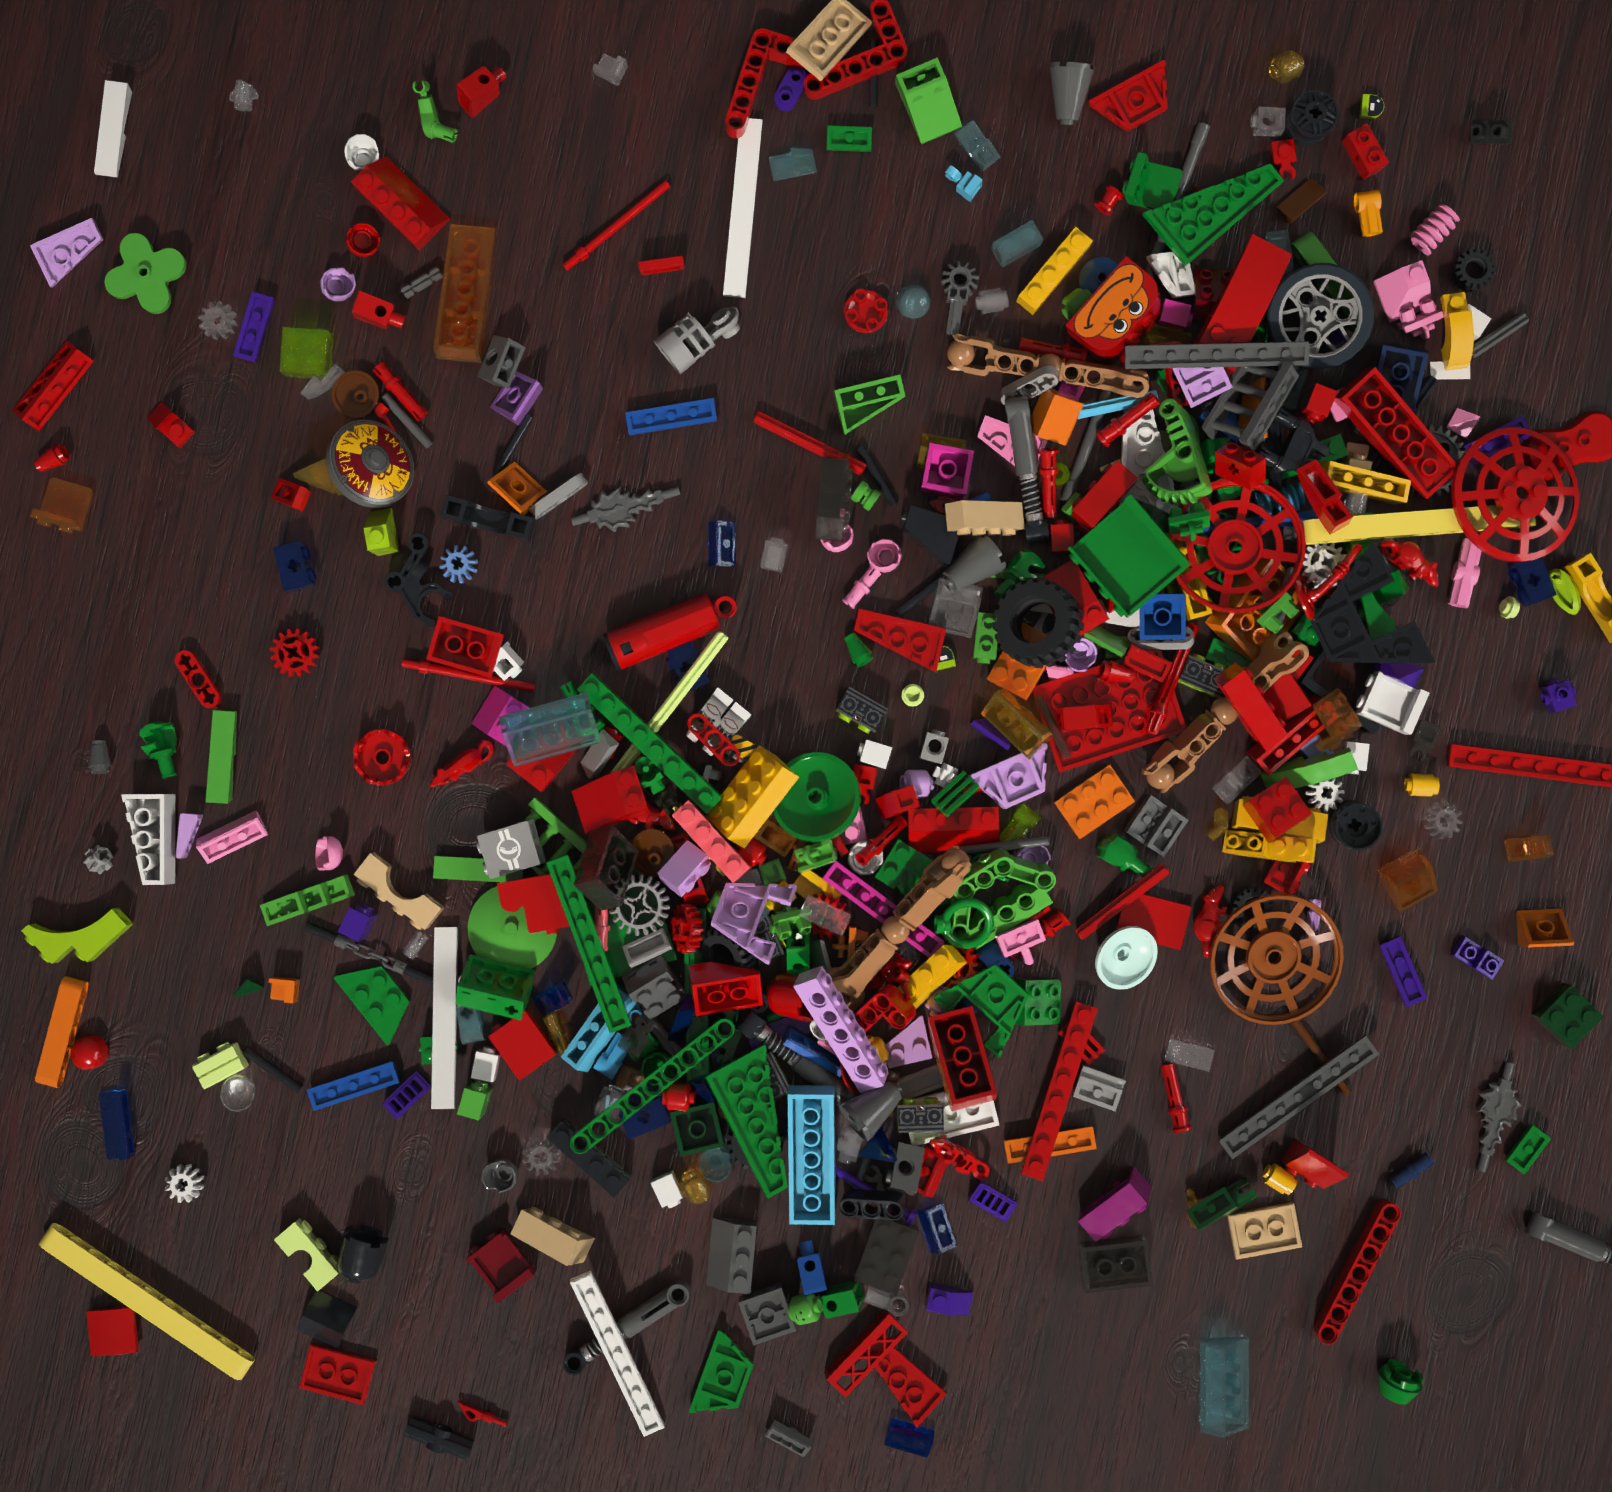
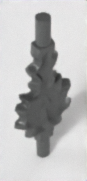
[571,486,680,532]
[1476,1062,1522,1173]

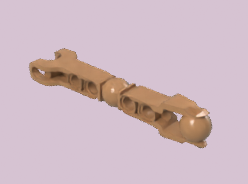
[947,333,1149,398]
[1142,629,1309,793]
[826,845,971,1012]

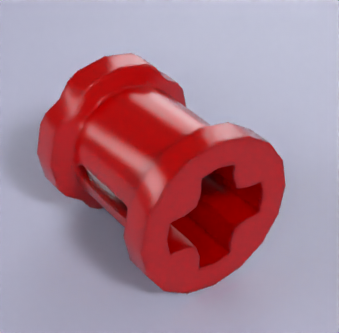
[1094,185,1123,216]

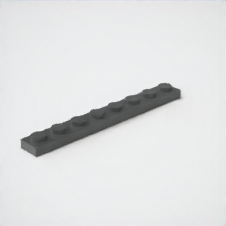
[1124,341,1309,369]
[1218,1035,1379,1159]

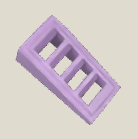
[176,813,203,859]

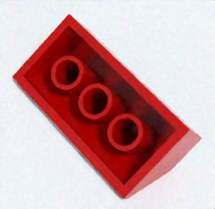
[351,156,450,251]
[907,806,999,853]

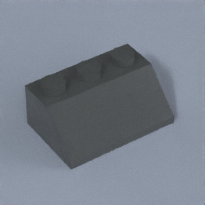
[706,1217,757,1294]

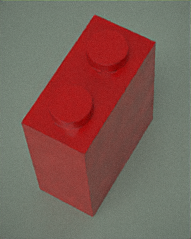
[488,1008,558,1081]

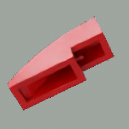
[1297,459,1353,535]

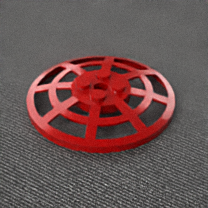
[1451,427,1579,562]
[1168,479,1306,614]

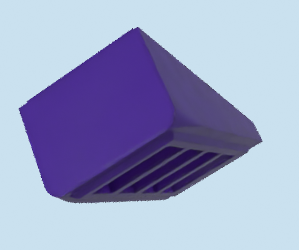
[382,1071,432,1120]
[968,1179,1018,1222]

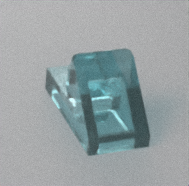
[769,148,817,181]

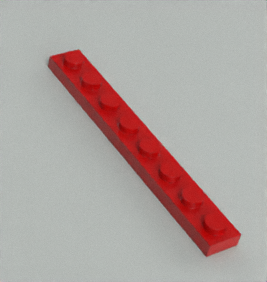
[1446,744,1612,788]
[1021,1001,1098,1181]

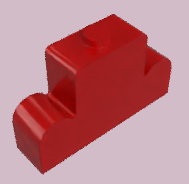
[497,867,592,935]

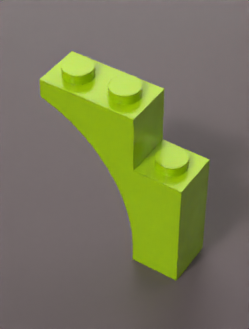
[21,908,133,964]

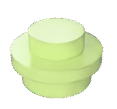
[1499,596,1520,619]
[901,684,924,707]

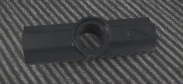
[404,1416,475,1460]

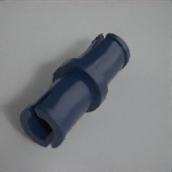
[1389,1152,1435,1190]

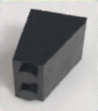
[900,505,959,568]

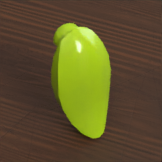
[1547,569,1581,615]

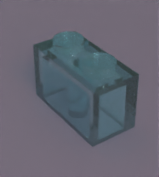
[991,220,1043,268]

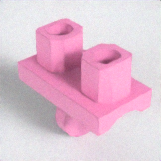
[1397,299,1444,340]

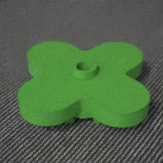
[105,233,186,314]

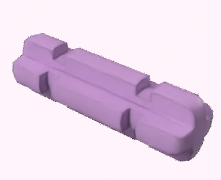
[1305,899,1322,938]

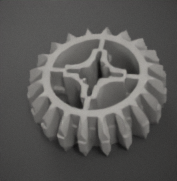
[609,874,670,936]

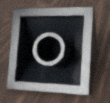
[298,1290,358,1349]

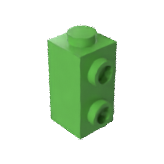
[972,612,998,664]

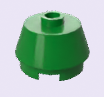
[1378,1359,1423,1404]

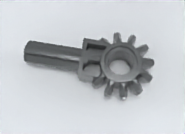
[941,260,979,336]

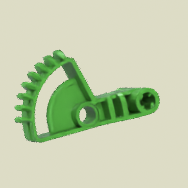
[1142,399,1212,506]

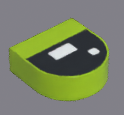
[1359,94,1384,119]
[937,646,956,671]

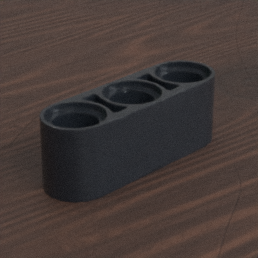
[838,1189,907,1220]

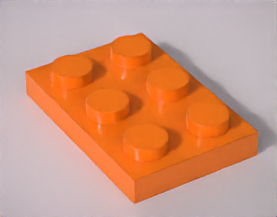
[987,622,1048,701]
[1054,765,1135,839]

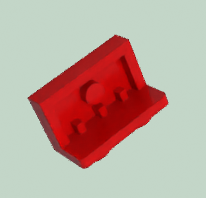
[1262,860,1312,895]

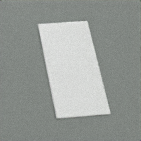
[1430,362,1470,379]

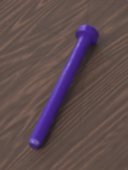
[835,1165,917,1225]

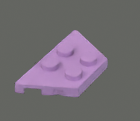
[968,742,1048,809]

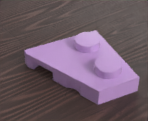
[1172,367,1233,408]
[885,1015,932,1068]

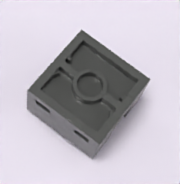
[622,955,688,1020]
[738,1282,796,1346]

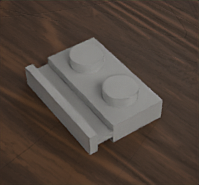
[1072,1065,1126,1111]

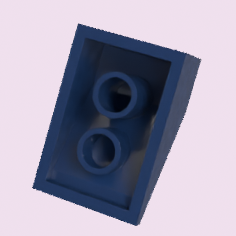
[1377,342,1430,413]

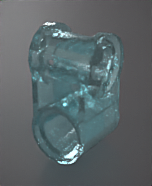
[456,1005,486,1044]

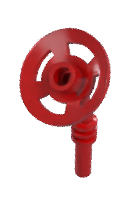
[1294,543,1363,620]

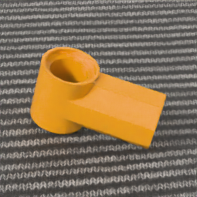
[1354,190,1383,237]

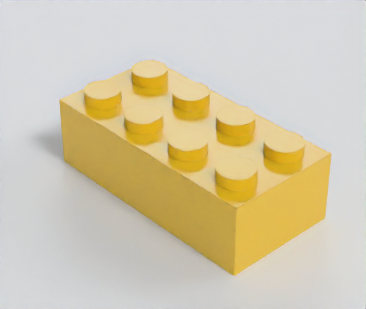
[705,745,799,848]

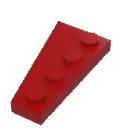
[854,609,946,673]
[865,1335,947,1428]

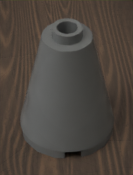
[1050,62,1095,125]
[942,535,1006,591]
[839,1081,903,1142]

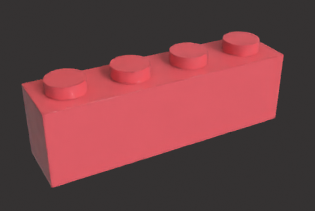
[672,800,752,883]

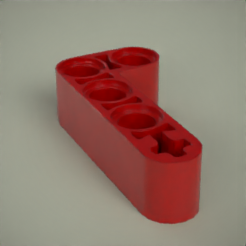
[854,984,916,1032]

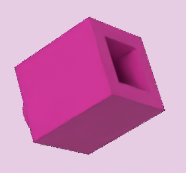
[1157,299,1193,331]

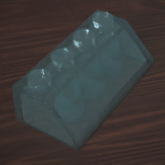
[499,692,602,767]
[1199,1337,1249,1438]

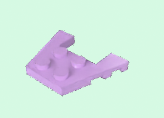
[711,883,797,965]

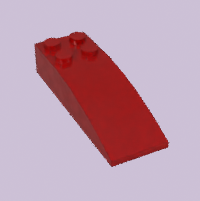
[1194,234,1292,379]
[1334,367,1457,499]

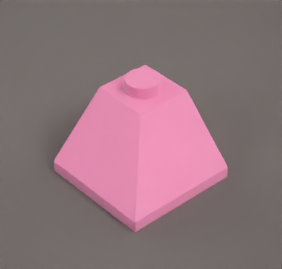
[1373,260,1431,323]

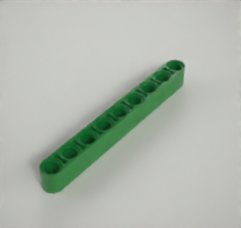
[570,1017,735,1154]

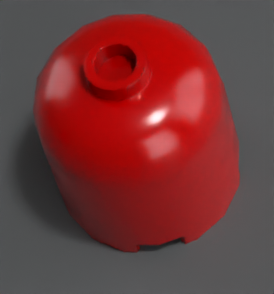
[766,973,813,1022]

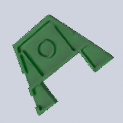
[933,963,1029,1058]

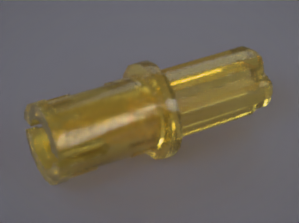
[542,1012,569,1056]

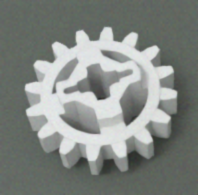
[1301,543,1348,589]

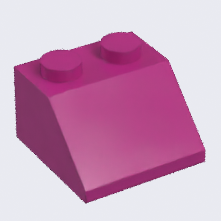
[920,443,974,500]
[471,686,533,747]

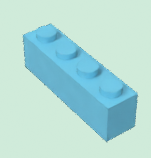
[561,984,636,1072]

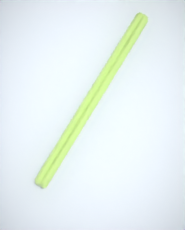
[610,631,728,773]

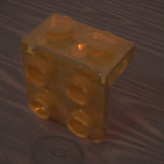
[30,478,94,534]
[1313,688,1362,752]

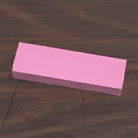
[196,811,268,864]

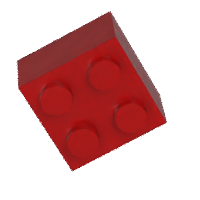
[1243,777,1312,843]

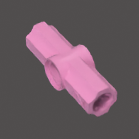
[1448,538,1482,608]

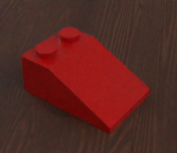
[1038,560,1109,636]
[426,616,504,678]
[506,712,586,792]
[571,765,650,834]
[688,962,763,1016]
[1281,1139,1349,1189]

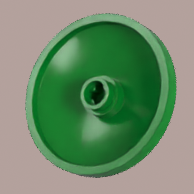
[773,752,861,842]

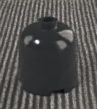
[337,1225,389,1284]

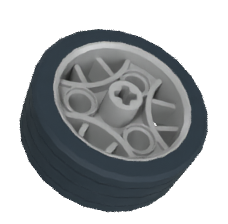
[1267,263,1374,369]

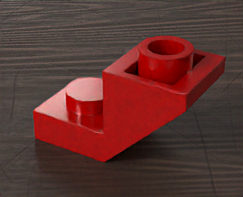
[1060,705,1113,731]
[875,785,921,820]

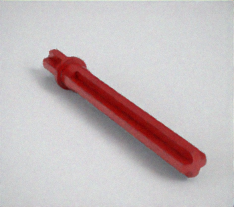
[753,411,866,475]
[1146,623,1198,735]

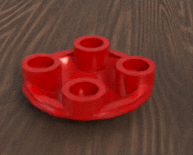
[844,289,888,333]

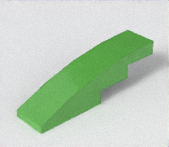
[1260,747,1358,789]
[260,874,355,926]

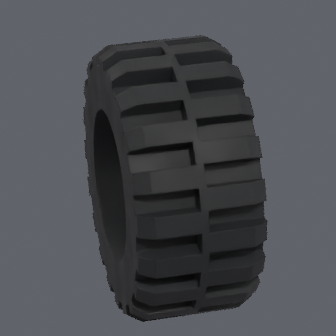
[992,578,1084,668]

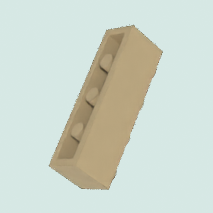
[945,500,1025,536]

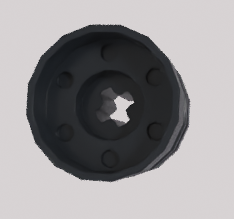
[1283,89,1339,147]
[1328,800,1383,850]

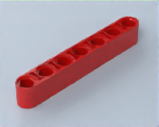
[1313,1199,1401,1345]

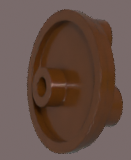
[331,370,379,418]
[630,829,676,877]

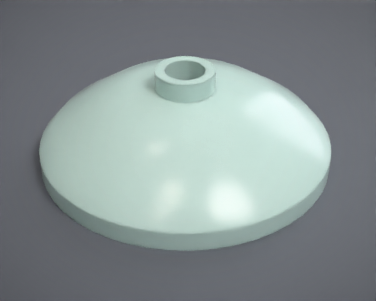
[1095,926,1158,989]

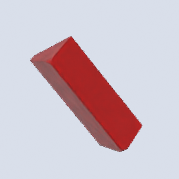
[917,1146,948,1197]

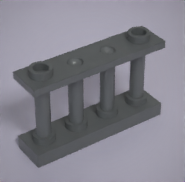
[1202,362,1299,452]

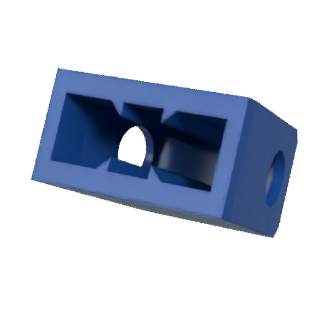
[797,1240,828,1295]

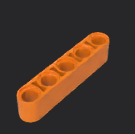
[35,976,89,1088]

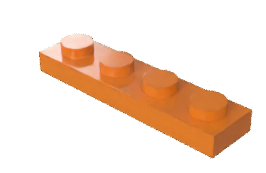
[1003,1126,1097,1164]

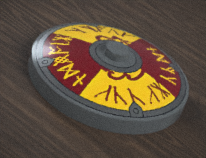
[326,420,414,508]

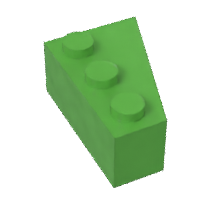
[833,375,905,435]

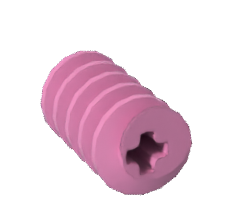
[1411,204,1460,256]

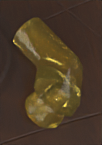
[1206,808,1229,842]

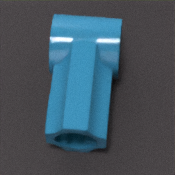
[593,1032,634,1080]

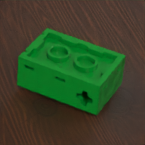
[455,954,535,1020]

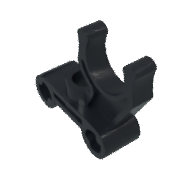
[384,533,453,627]

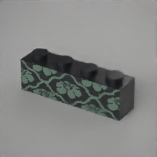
[547,1117,631,1198]

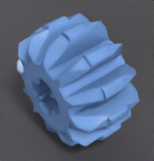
[440,545,478,584]

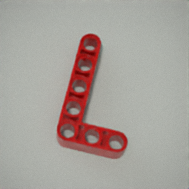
[804,0,907,100]
[726,28,806,138]

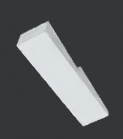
[94,80,132,177]

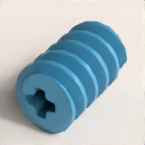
[1255,482,1305,515]

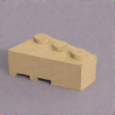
[511,1207,595,1266]

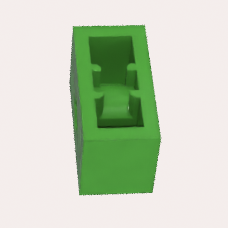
[457,1080,493,1121]

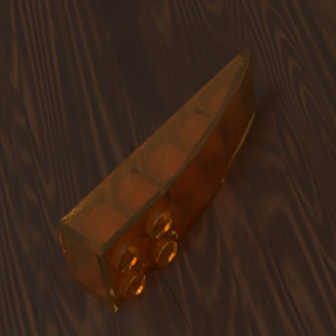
[433,224,495,363]

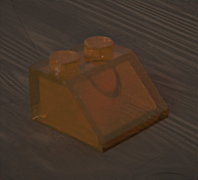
[1378,847,1438,913]

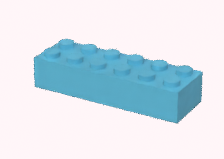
[788,1085,836,1225]

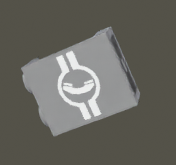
[476,819,546,879]

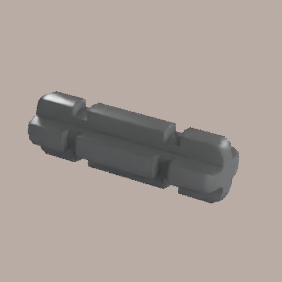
[400,266,443,298]

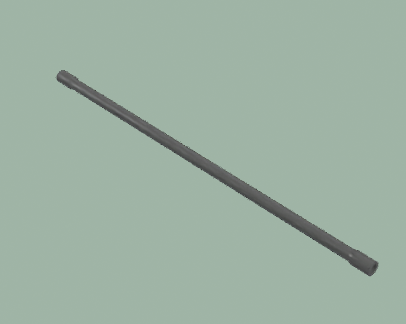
[1060,122,1210,502]

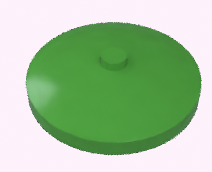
[468,886,558,969]

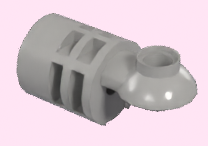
[654,307,740,374]

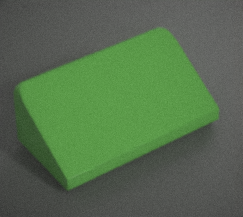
[1083,626,1131,658]

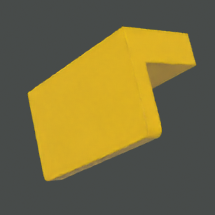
[793,870,842,908]

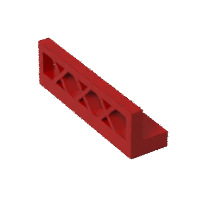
[12,340,94,431]
[824,1307,908,1398]

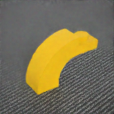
[1440,292,1474,371]

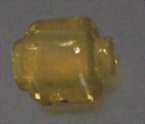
[1269,50,1304,84]
[679,1169,712,1204]

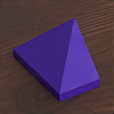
[1372,663,1424,688]
[969,716,1010,750]

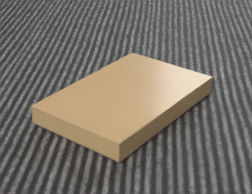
[1227,1202,1302,1260]

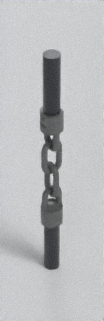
[304,922,433,986]

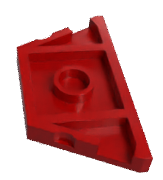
[1088,60,1167,132]

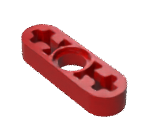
[175,650,222,708]

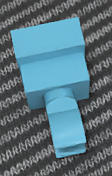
[945,165,983,202]

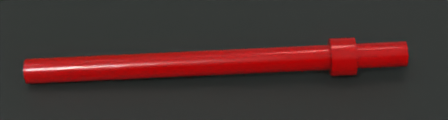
[562,180,670,271]
[402,658,536,692]

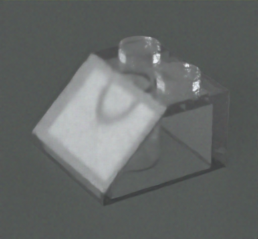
[928,578,983,638]

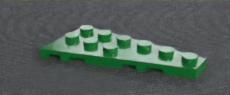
[1142,164,1284,266]
[704,1044,788,1199]

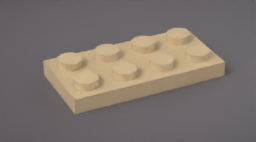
[786,0,872,81]

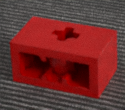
[1342,123,1389,180]
[1215,441,1266,490]

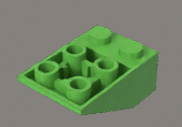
[895,58,962,144]

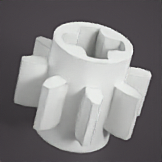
[932,763,958,788]

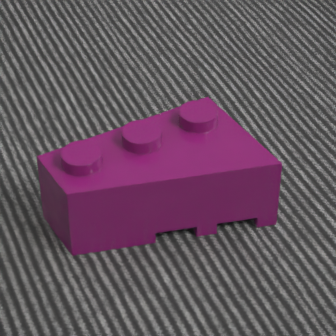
[1078,1167,1152,1242]

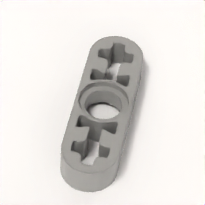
[1001,366,1058,405]
[529,473,588,520]
[1128,627,1194,650]

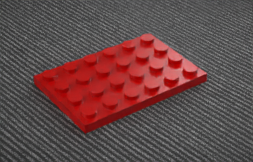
[1032,650,1186,773]

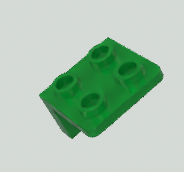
[1123,152,1183,210]
[1013,978,1061,1026]

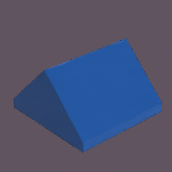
[1139,594,1186,640]

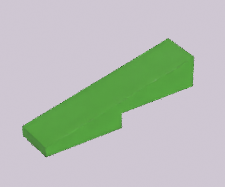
[206,709,237,804]

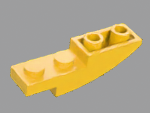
[1222,830,1317,863]

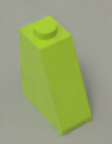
[363,508,400,556]

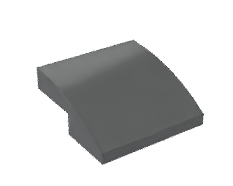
[1123,794,1188,857]

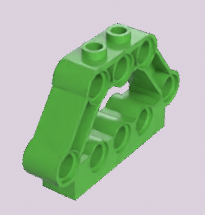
[950,849,1056,950]

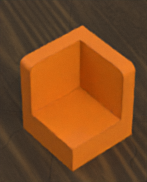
[268,976,300,1003]

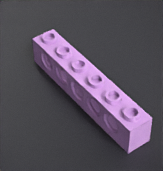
[793,966,889,1093]

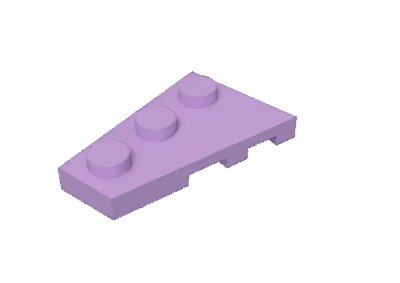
[30,218,103,288]

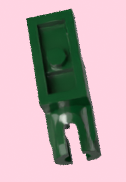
[709,1009,742,1068]
[1186,1177,1259,1231]

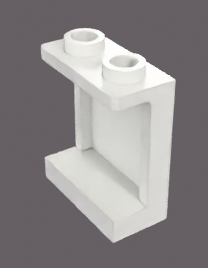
[1356,671,1429,735]

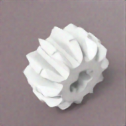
[1305,778,1345,812]
[165,1164,204,1203]

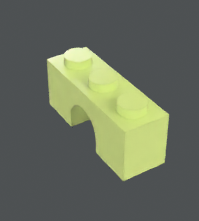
[274,1218,340,1291]

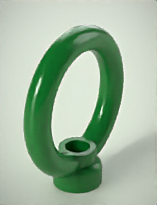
[934,898,994,949]

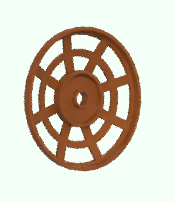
[1209,894,1344,1025]

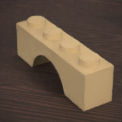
[354,852,445,930]

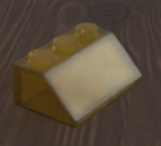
[981,688,1053,760]

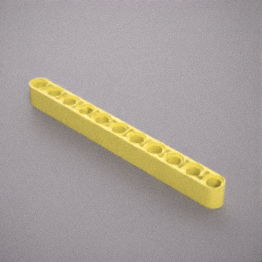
[1302,505,1536,545]
[39,1223,255,1380]

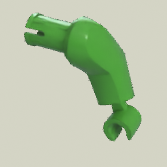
[413,80,458,143]

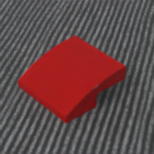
[86,1306,139,1356]

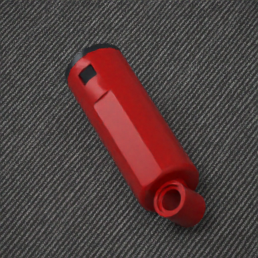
[603,593,737,671]

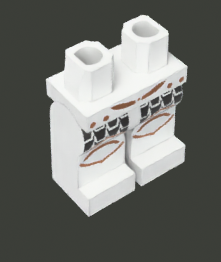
[686,688,751,756]

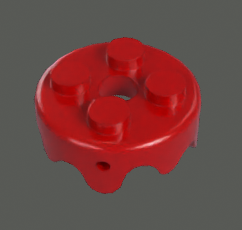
[353,729,411,785]

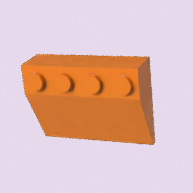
[1205,558,1304,663]

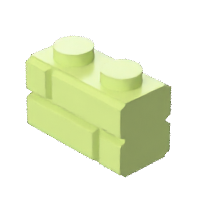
[192,1041,249,1089]

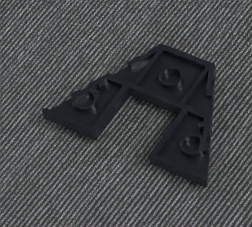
[1310,540,1436,664]

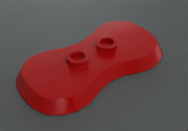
[1522,411,1612,481]

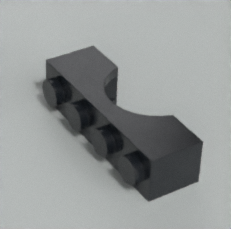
[440,495,536,542]

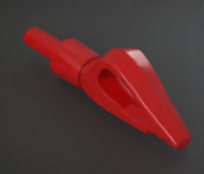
[457,1400,508,1427]

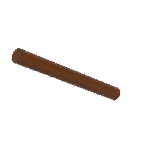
[1291,1020,1351,1096]

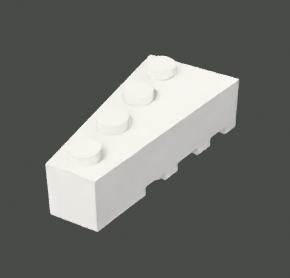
[121,794,175,885]

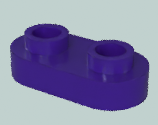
[774,67,807,111]

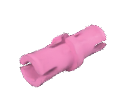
[842,566,881,609]

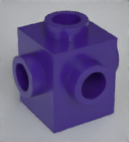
[1540,677,1577,713]

